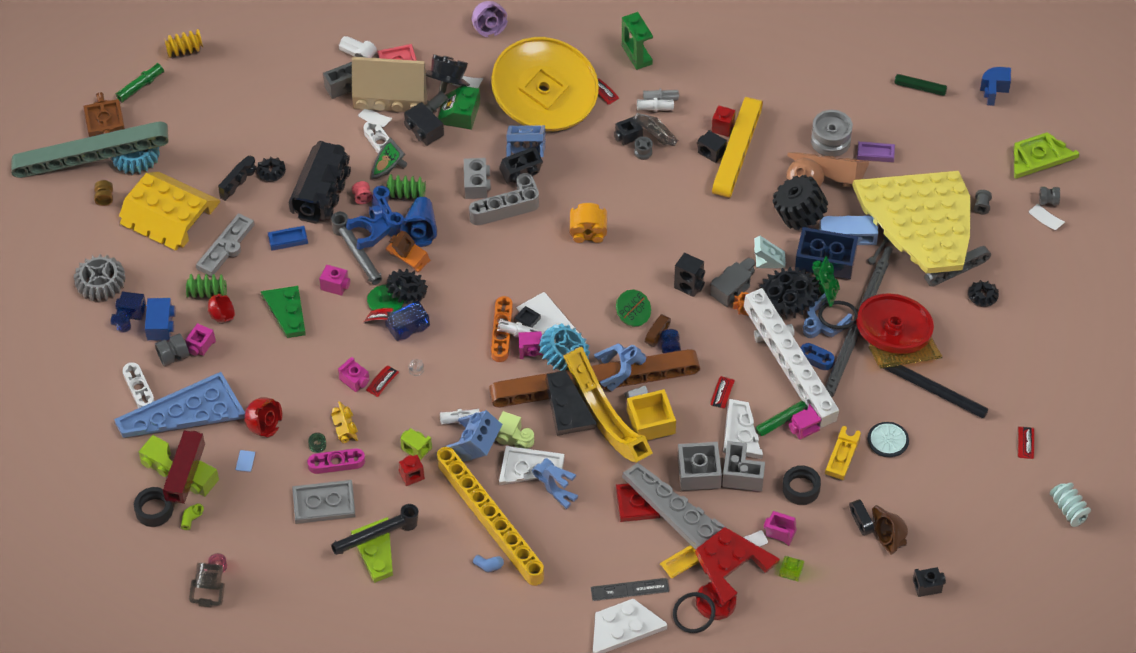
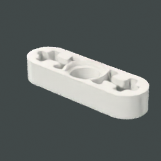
[363,121,389,154]
[123,363,154,408]

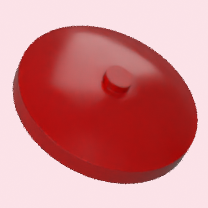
[856,293,934,354]

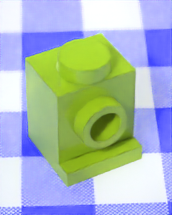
[400,428,432,460]

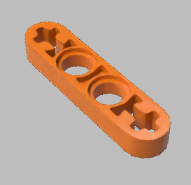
[491,296,513,362]

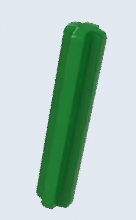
[756,401,807,436]

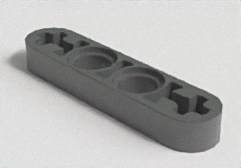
[924,246,991,286]

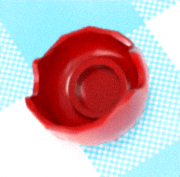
[208,294,235,323]

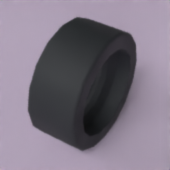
[783,465,821,505]
[134,487,174,527]

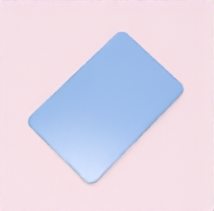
[236,450,255,472]

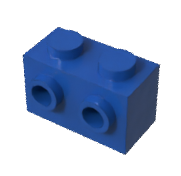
[145,298,176,341]

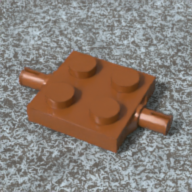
[83,92,125,137]

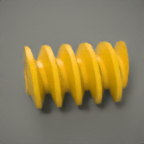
[164,29,203,58]

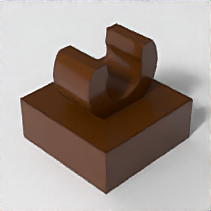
[389,231,415,258]

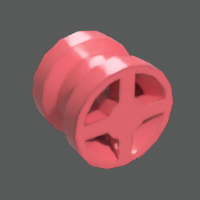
[351,181,372,204]

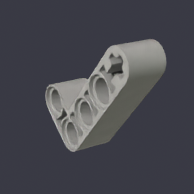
[469,173,539,225]

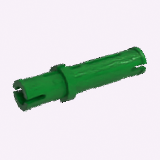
[115,63,164,102]

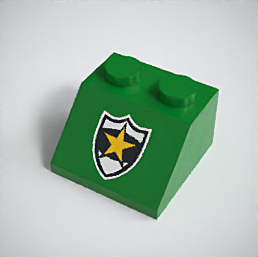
[438,86,480,130]

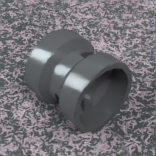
[1039,187,1060,206]

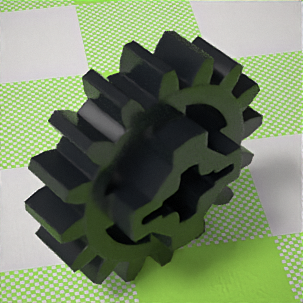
[386,269,428,304]

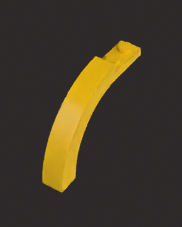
[563,347,653,462]

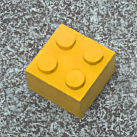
[627,389,676,441]

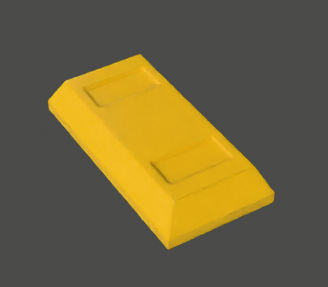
[660,545,699,579]

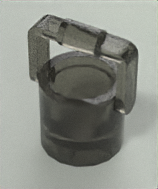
[189,562,225,608]

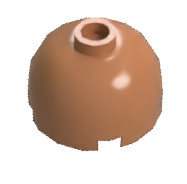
[786,158,824,187]

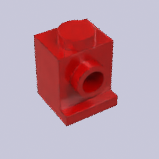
[398,455,425,486]

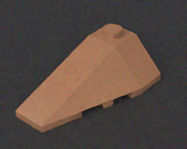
[787,152,869,187]

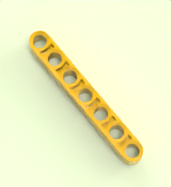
[712,97,763,198]

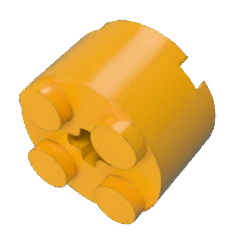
[570,203,607,243]

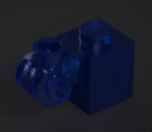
[111,291,147,332]

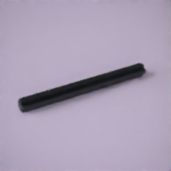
[882,358,988,418]

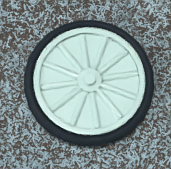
[867,422,909,457]

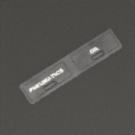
[591,578,670,601]

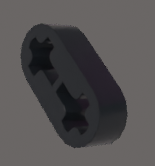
[849,499,874,536]

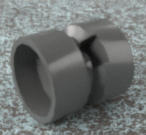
[155,333,189,366]

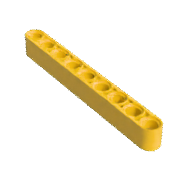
[437,447,544,586]

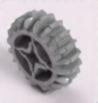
[74,254,126,302]

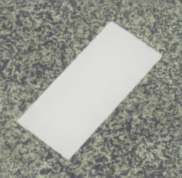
[516,292,586,343]

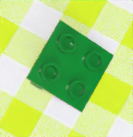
[812,256,840,307]

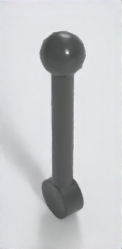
[868,236,890,265]

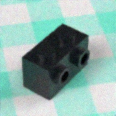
[404,102,444,146]
[499,146,543,183]

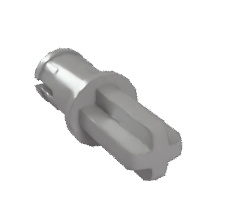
[643,88,679,100]

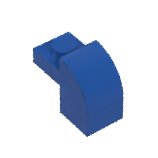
[980,67,1011,106]

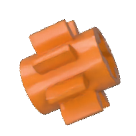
[733,292,749,316]

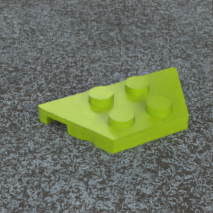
[1014,132,1080,179]

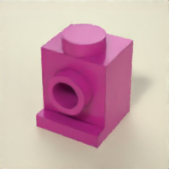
[185,323,216,356]
[519,331,543,359]
[338,357,370,392]

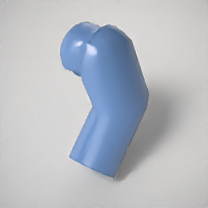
[473,555,504,572]

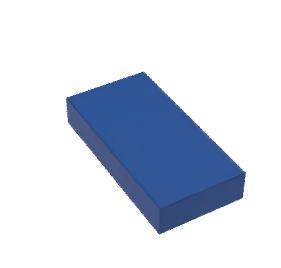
[268,226,308,251]

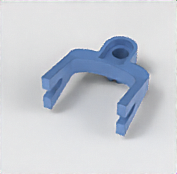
[803,293,852,338]
[594,343,646,391]
[532,458,578,510]

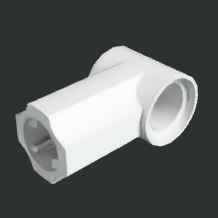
[339,36,377,58]

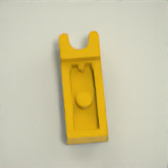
[825,426,861,480]

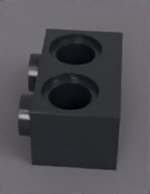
[674,252,705,297]

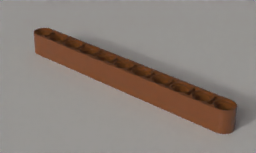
[489,349,701,407]

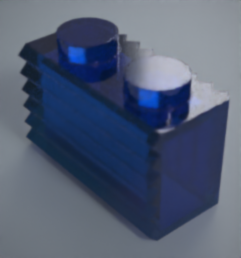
[385,300,430,341]

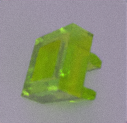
[779,556,804,582]

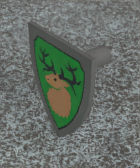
[371,137,407,179]

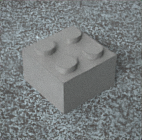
[678,442,722,491]

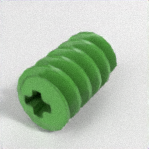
[387,174,426,200]
[186,274,227,298]

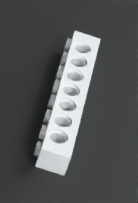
[743,288,839,428]

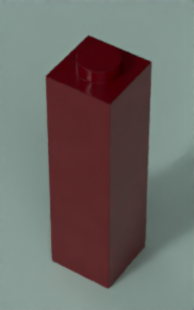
[163,430,205,504]

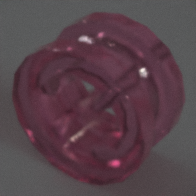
[208,553,227,574]

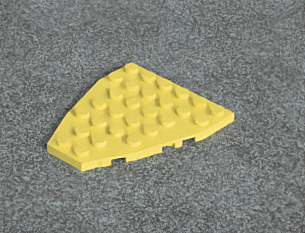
[852,171,970,274]

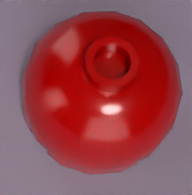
[245,397,282,437]

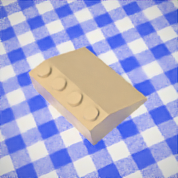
[352,57,427,112]

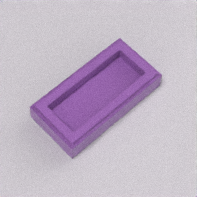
[857,141,895,163]

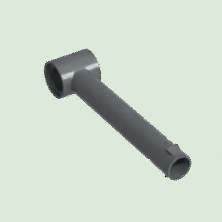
[331,211,382,285]

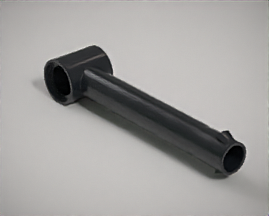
[331,504,419,555]

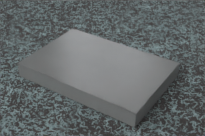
[292,480,356,524]

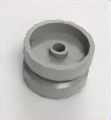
[811,110,853,157]

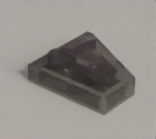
[633,113,679,146]

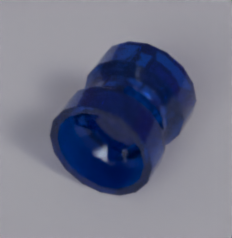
[660,329,681,354]

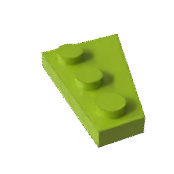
[351,517,393,583]

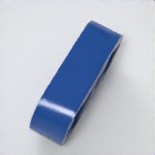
[800,343,834,370]

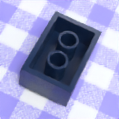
[795,227,858,280]

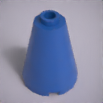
[400,197,437,247]

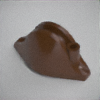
[872,505,908,555]

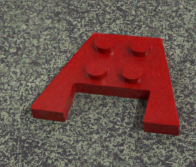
[695,527,780,606]

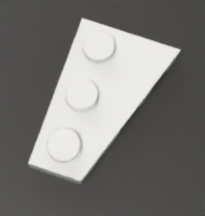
[723,399,763,459]
[499,446,565,485]

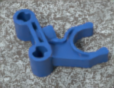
[346,186,404,250]

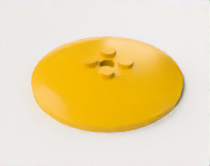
[491,37,599,131]

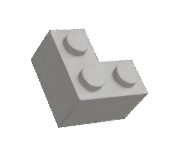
[722,441,765,492]

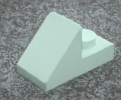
[754,236,786,268]

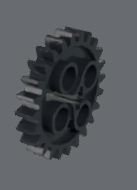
[759,267,820,319]

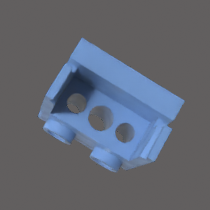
[506,125,546,157]
[446,410,503,462]

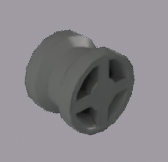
[634,137,653,160]

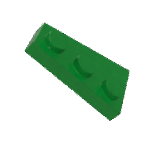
[261,286,306,338]

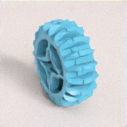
[111,147,160,175]
[539,323,590,371]

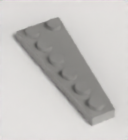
[622,463,727,550]

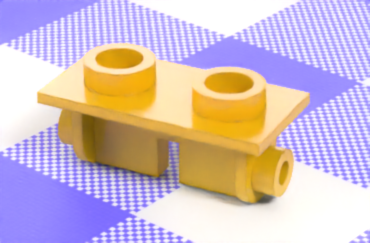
[331,401,358,443]

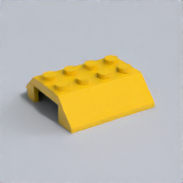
[119,172,220,251]

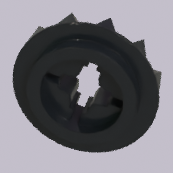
[256,156,286,182]
[968,280,999,307]

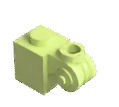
[495,411,534,449]

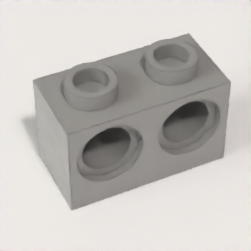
[464,158,491,199]

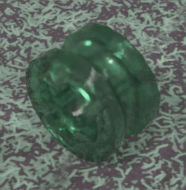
[308,433,327,453]

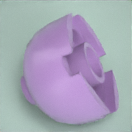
[472,1,508,37]

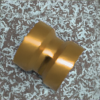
[94,180,113,206]

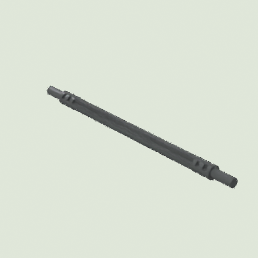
[825,246,893,397]

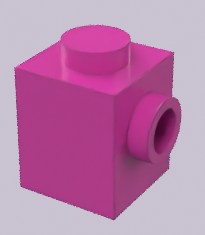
[319,264,350,296]

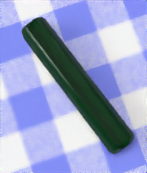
[894,74,947,96]

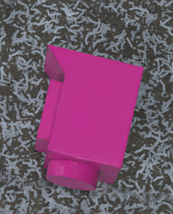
[789,404,821,440]
[764,511,797,546]

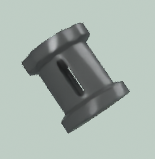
[973,190,992,215]

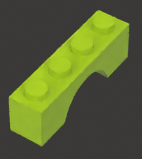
[139,435,219,497]

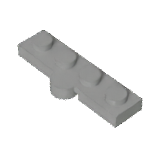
[196,213,255,276]

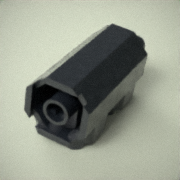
[288,141,351,224]

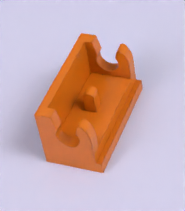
[386,235,431,272]

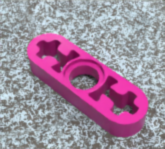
[307,448,365,474]

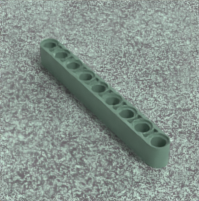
[11,121,169,178]

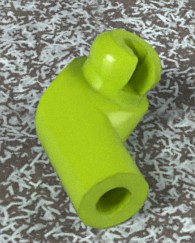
[181,503,204,530]

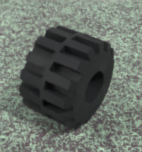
[773,175,828,230]

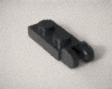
[218,155,256,201]

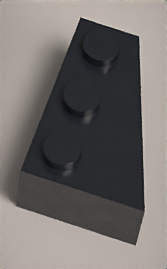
[545,371,597,436]

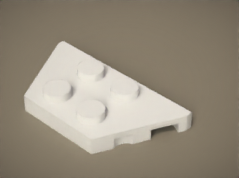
[593,599,667,653]

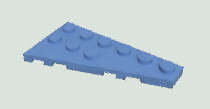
[114,372,245,438]

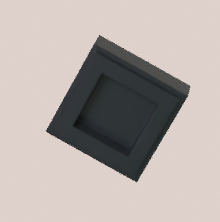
[514,306,541,328]

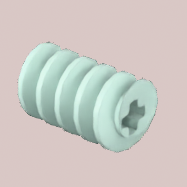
[1050,483,1091,527]

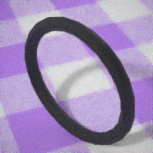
[818,300,858,329]
[673,592,716,633]

